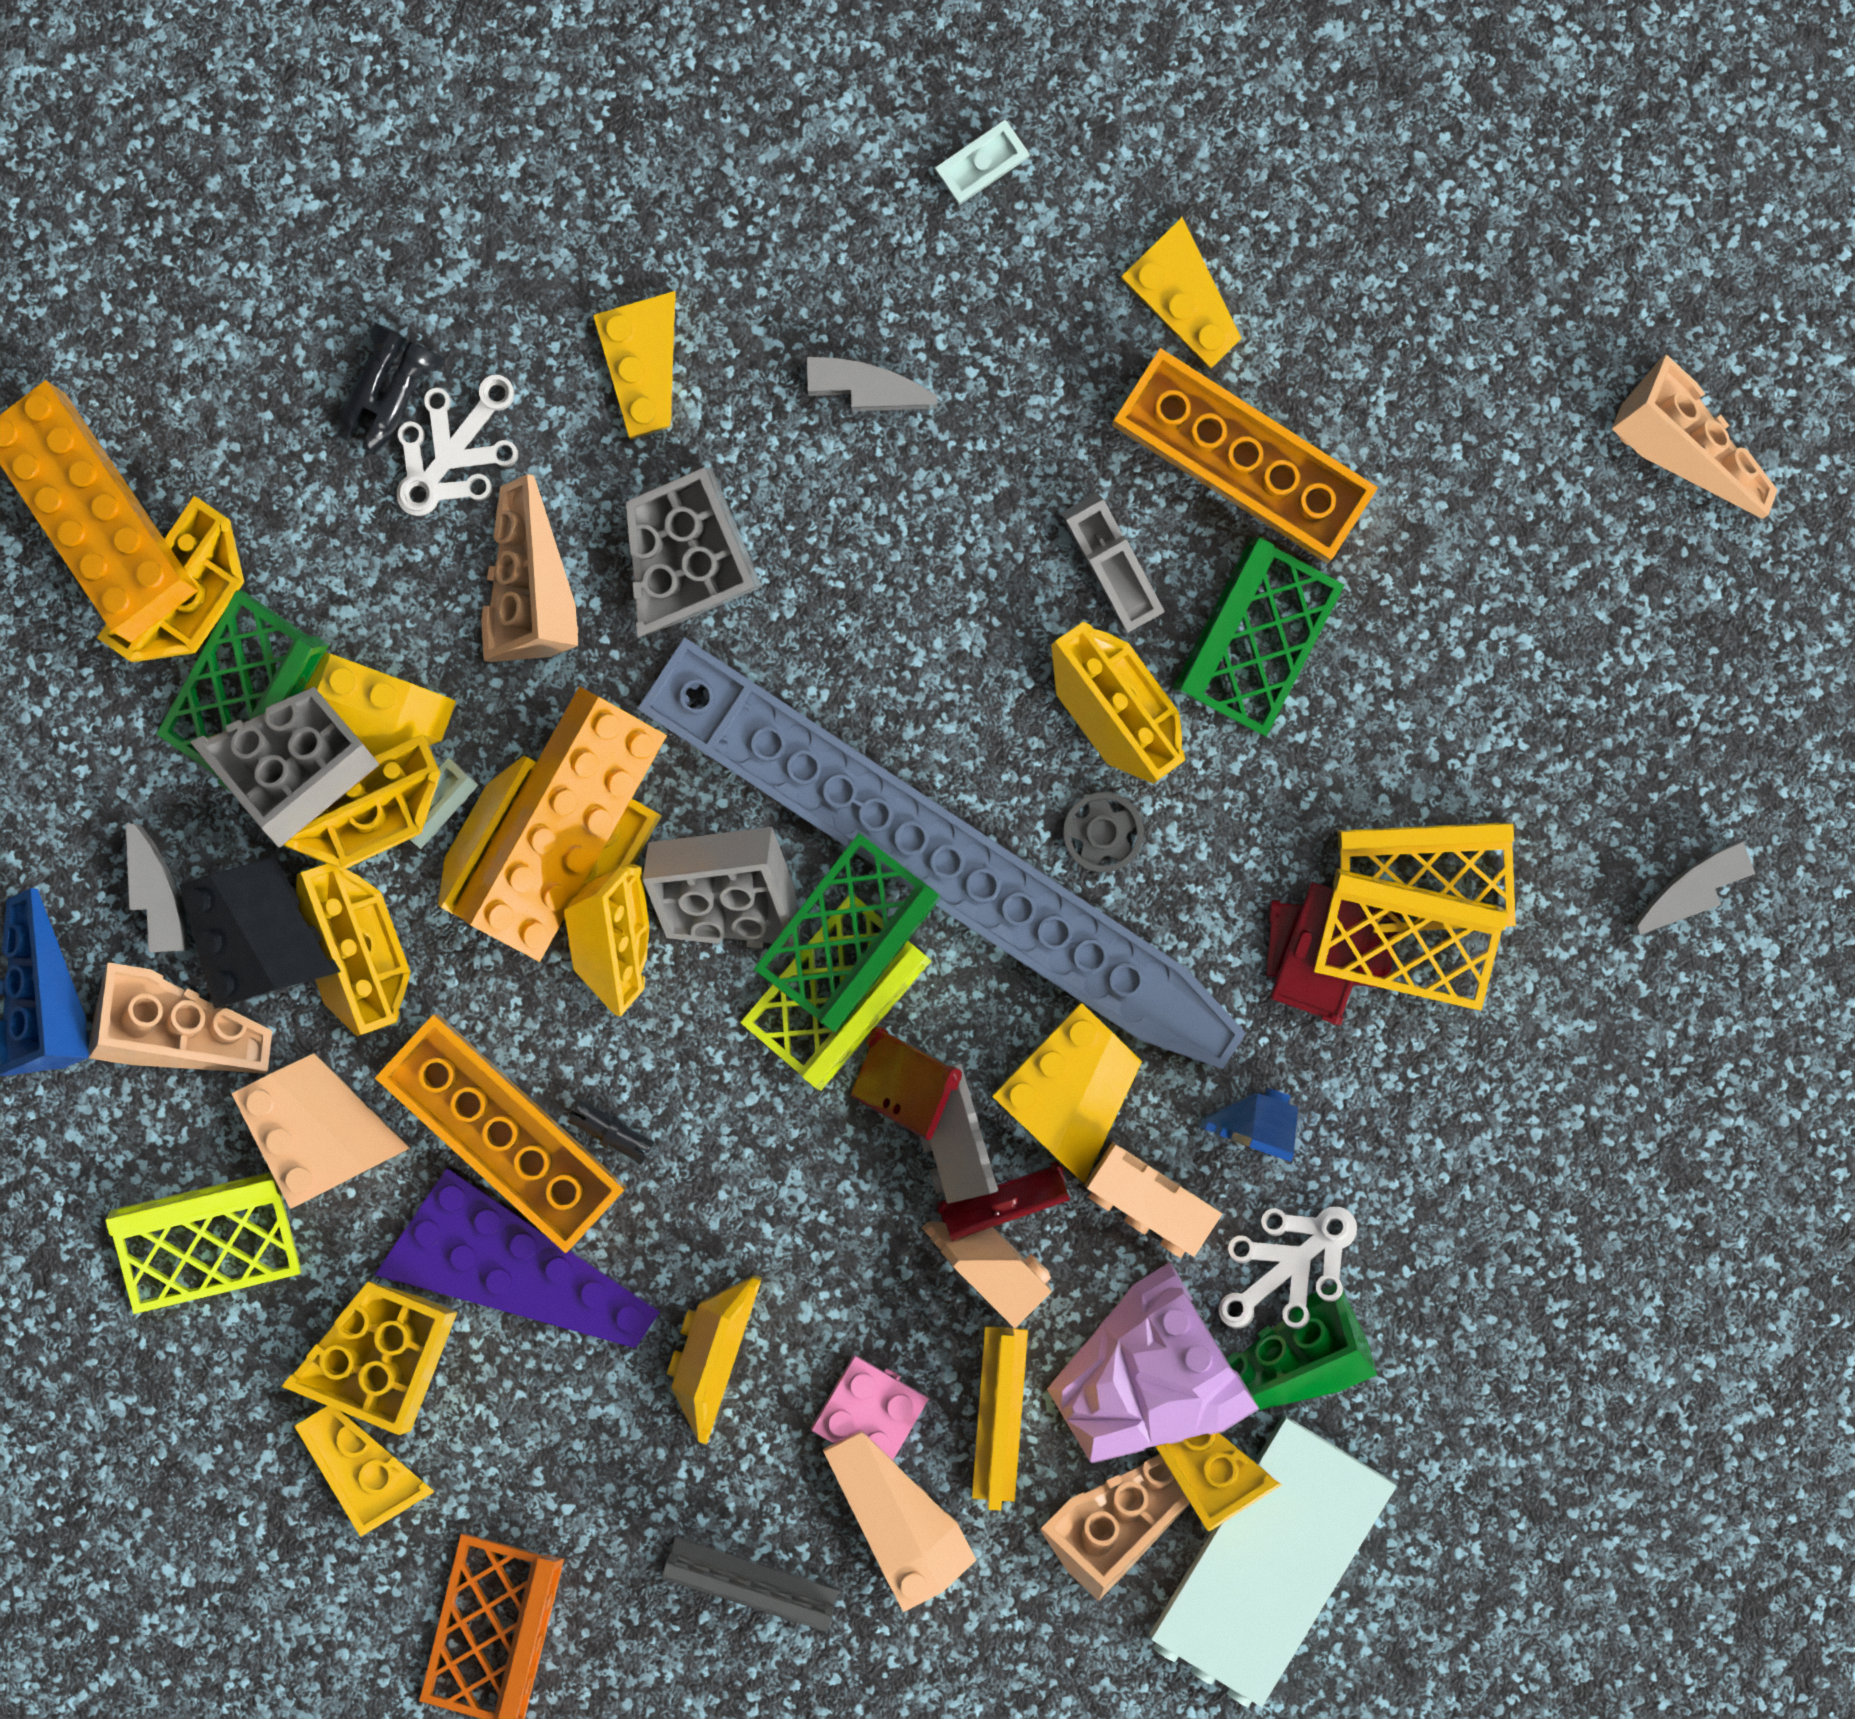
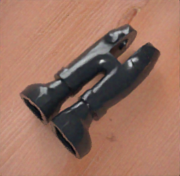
[337,322,445,455]

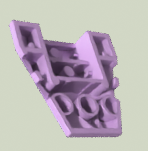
[1047,1262,1259,1463]

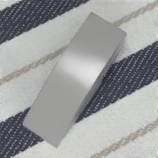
[807,357,937,412]
[1060,493,1165,633]
[126,824,189,952]
[1631,842,1755,935]

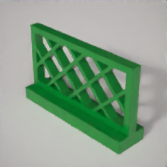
[1172,537,1345,737]
[156,590,329,792]
[754,833,941,1033]

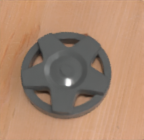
[1063,792,1144,873]

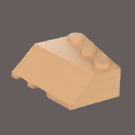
[232,1053,411,1209]
[922,1222,1052,1328]

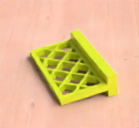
[740,895,932,1091]
[106,1172,302,1314]

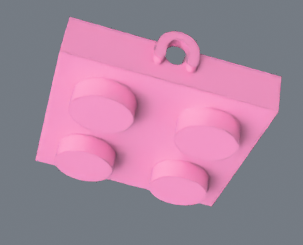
[811,1354,929,1460]

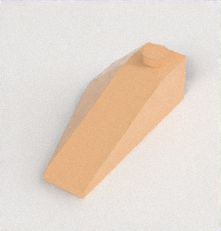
[1612,354,1777,519]
[481,474,578,662]
[89,962,272,1074]
[823,1430,976,1612]
[1040,1454,1190,1601]

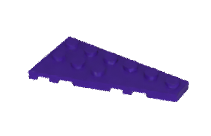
[374,1167,661,1348]

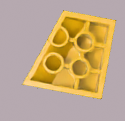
[992,1002,1142,1184]
[281,1282,457,1435]

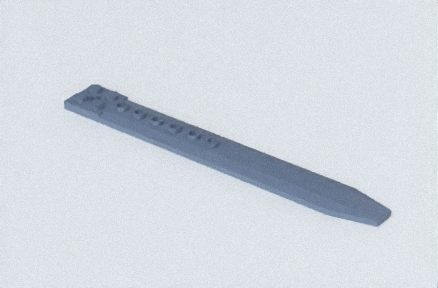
[637,637,1246,1069]

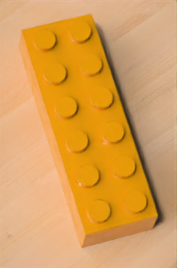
[1112,348,1378,564]
[0,380,199,642]
[452,686,667,962]
[375,1014,627,1253]

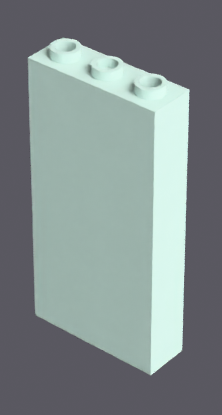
[1149,1414,1397,1707]

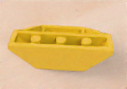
[97,496,244,662]
[1051,621,1185,784]
[303,652,457,757]
[283,734,441,870]
[438,756,536,917]
[296,864,411,1036]
[564,864,650,1017]
[667,1275,762,1445]

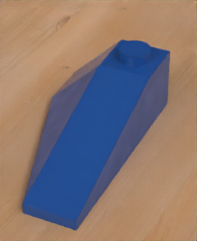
[0,888,90,1076]
[1198,1087,1298,1162]

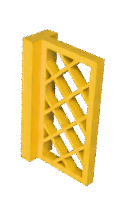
[1337,822,1516,933]
[1313,869,1508,1011]
[972,1326,1028,1511]

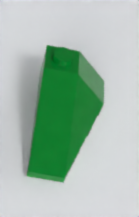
[1226,1283,1377,1411]

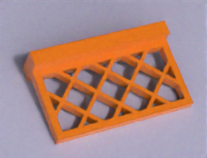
[419,1533,565,1719]

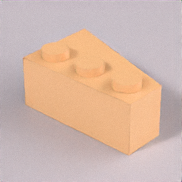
[1084,1141,1222,1258]

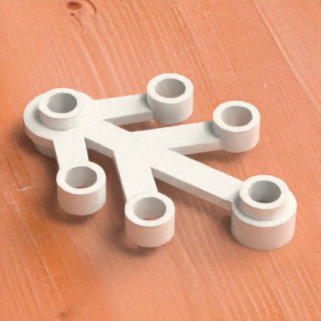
[397,375,518,516]
[1219,1207,1357,1329]

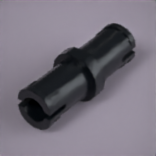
[567,1098,655,1165]

